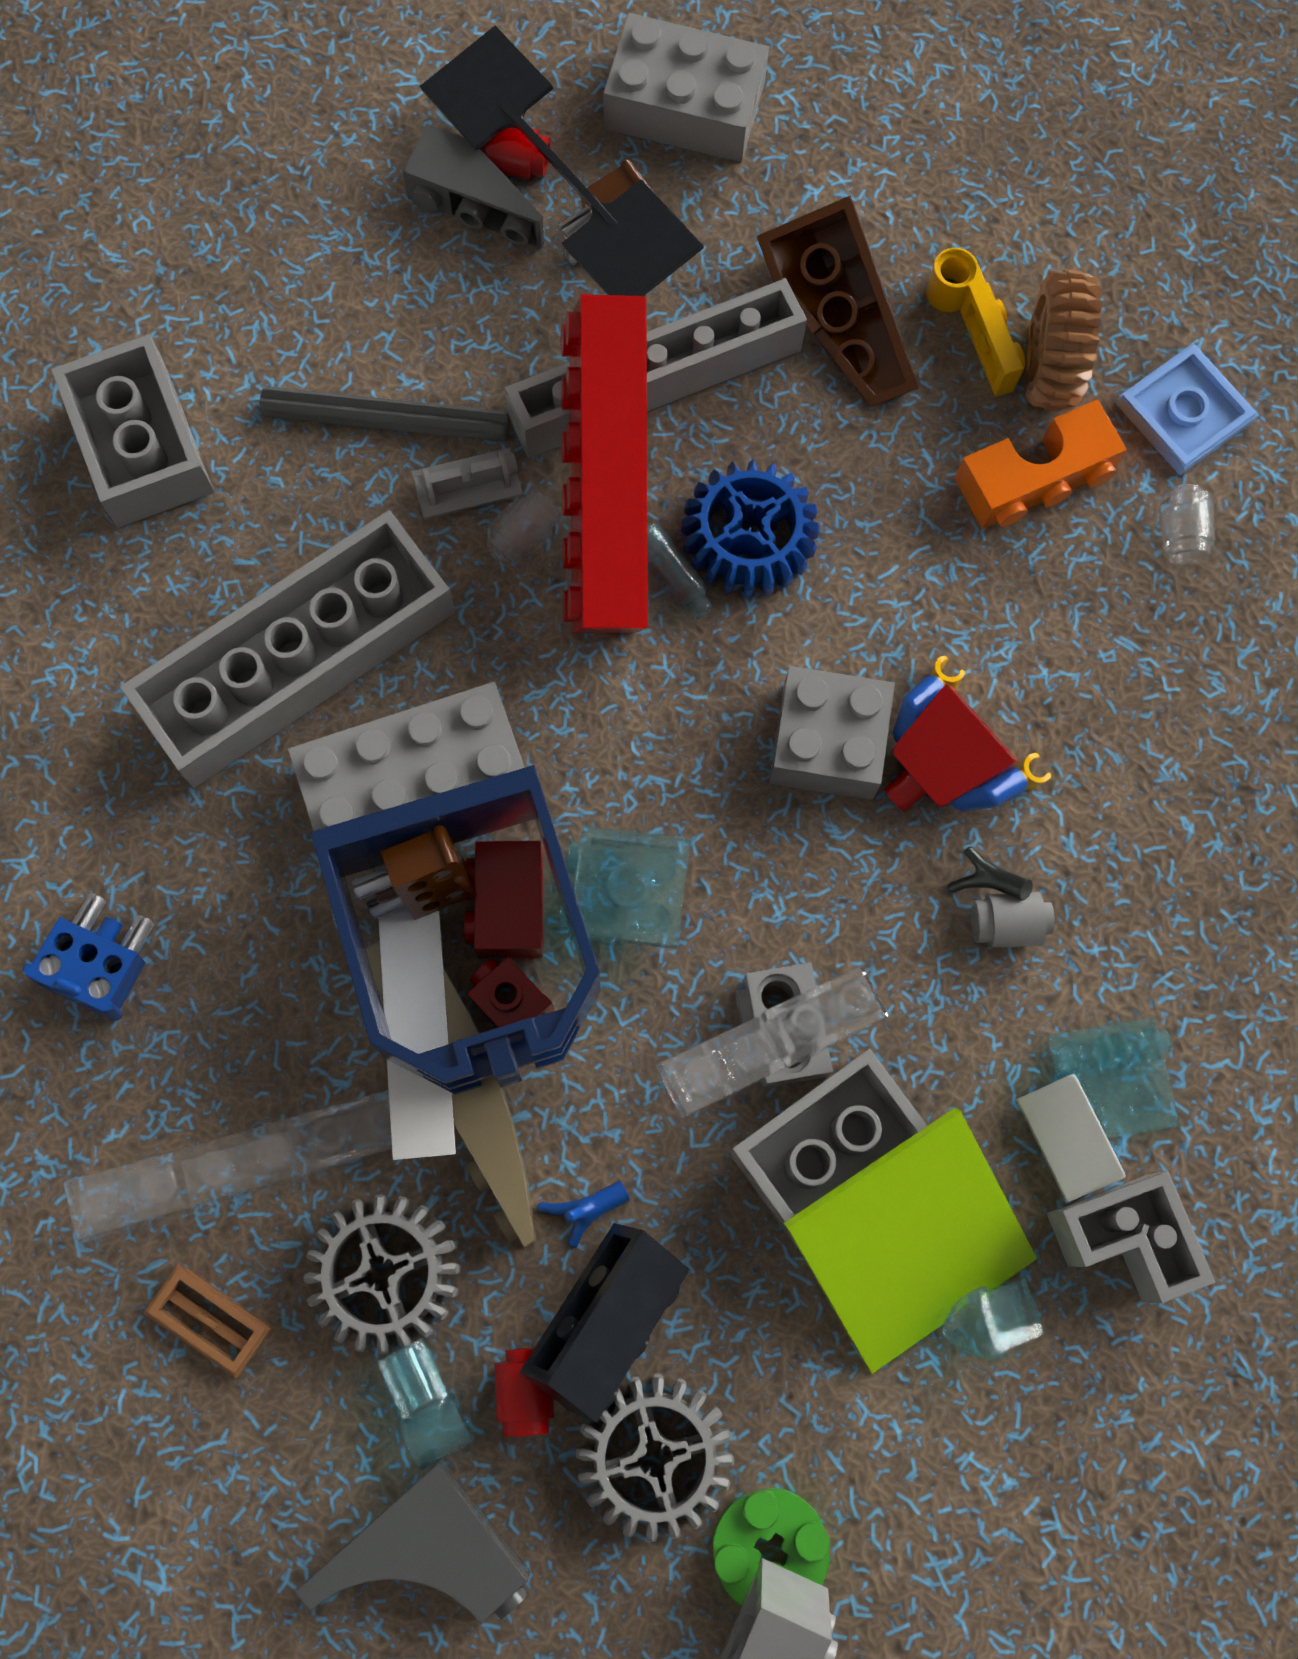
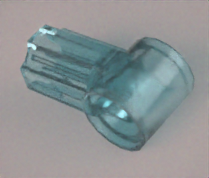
[377,1338,475,1470]

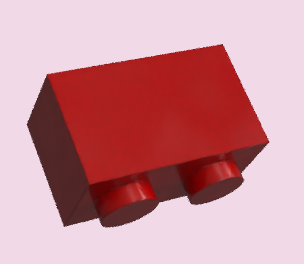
[464,841,543,958]

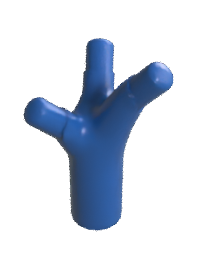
[538,1180,630,1248]

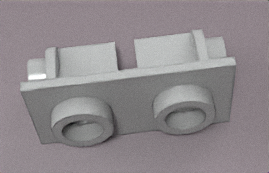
[411,448,523,520]

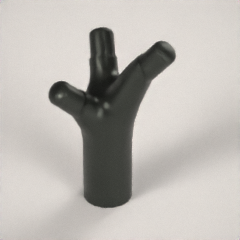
[948,846,1033,900]

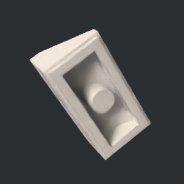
[1016,1074,1126,1203]

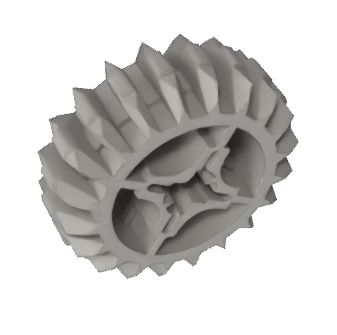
[303,1194,461,1354]
[576,1373,734,1542]

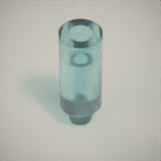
[647,523,713,619]

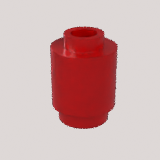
[480,128,551,180]
[494,1348,554,1437]

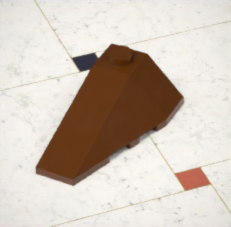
[757,195,919,407]

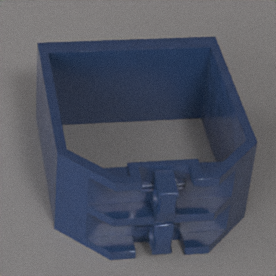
[311,765,601,1095]

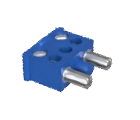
[23,893,154,1021]

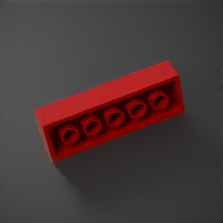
[560,294,648,634]

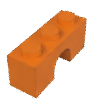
[954,399,1127,529]

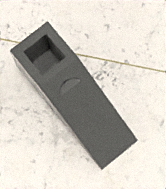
[403,124,544,249]

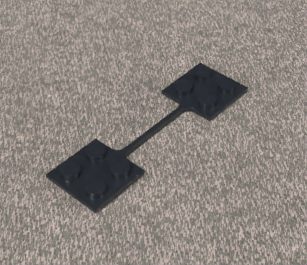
[419,25,704,296]

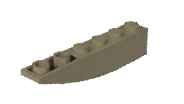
[366,940,536,1248]

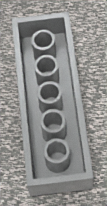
[120,510,455,788]

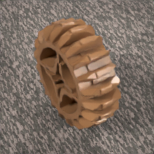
[1024,269,1103,411]

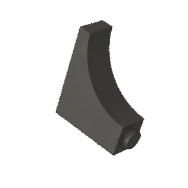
[295,1460,530,1624]

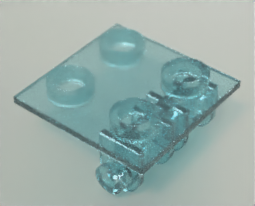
[1047,1017,1181,1138]

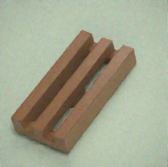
[144,1264,273,1378]

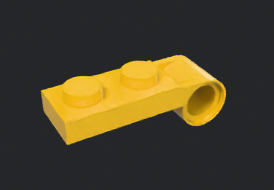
[926,248,1025,397]

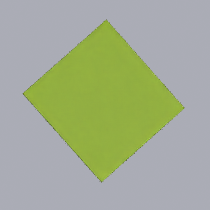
[784,1107,1037,1374]

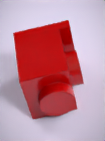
[467,956,554,1028]

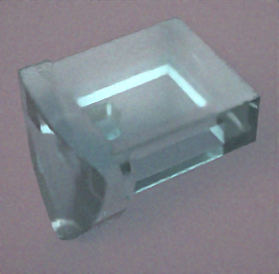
[942,1278,1044,1360]

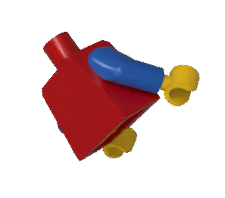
[884,656,1051,812]

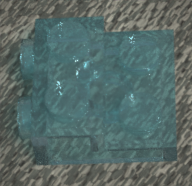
[559,826,690,949]

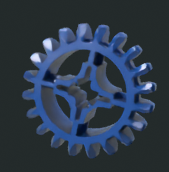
[681,459,820,598]

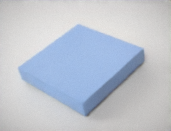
[1115,343,1259,475]

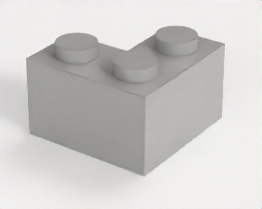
[1046,1171,1216,1303]

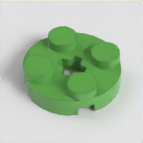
[712,1488,830,1606]

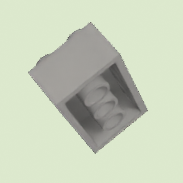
[288,681,525,831]

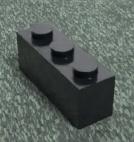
[519,1223,690,1423]

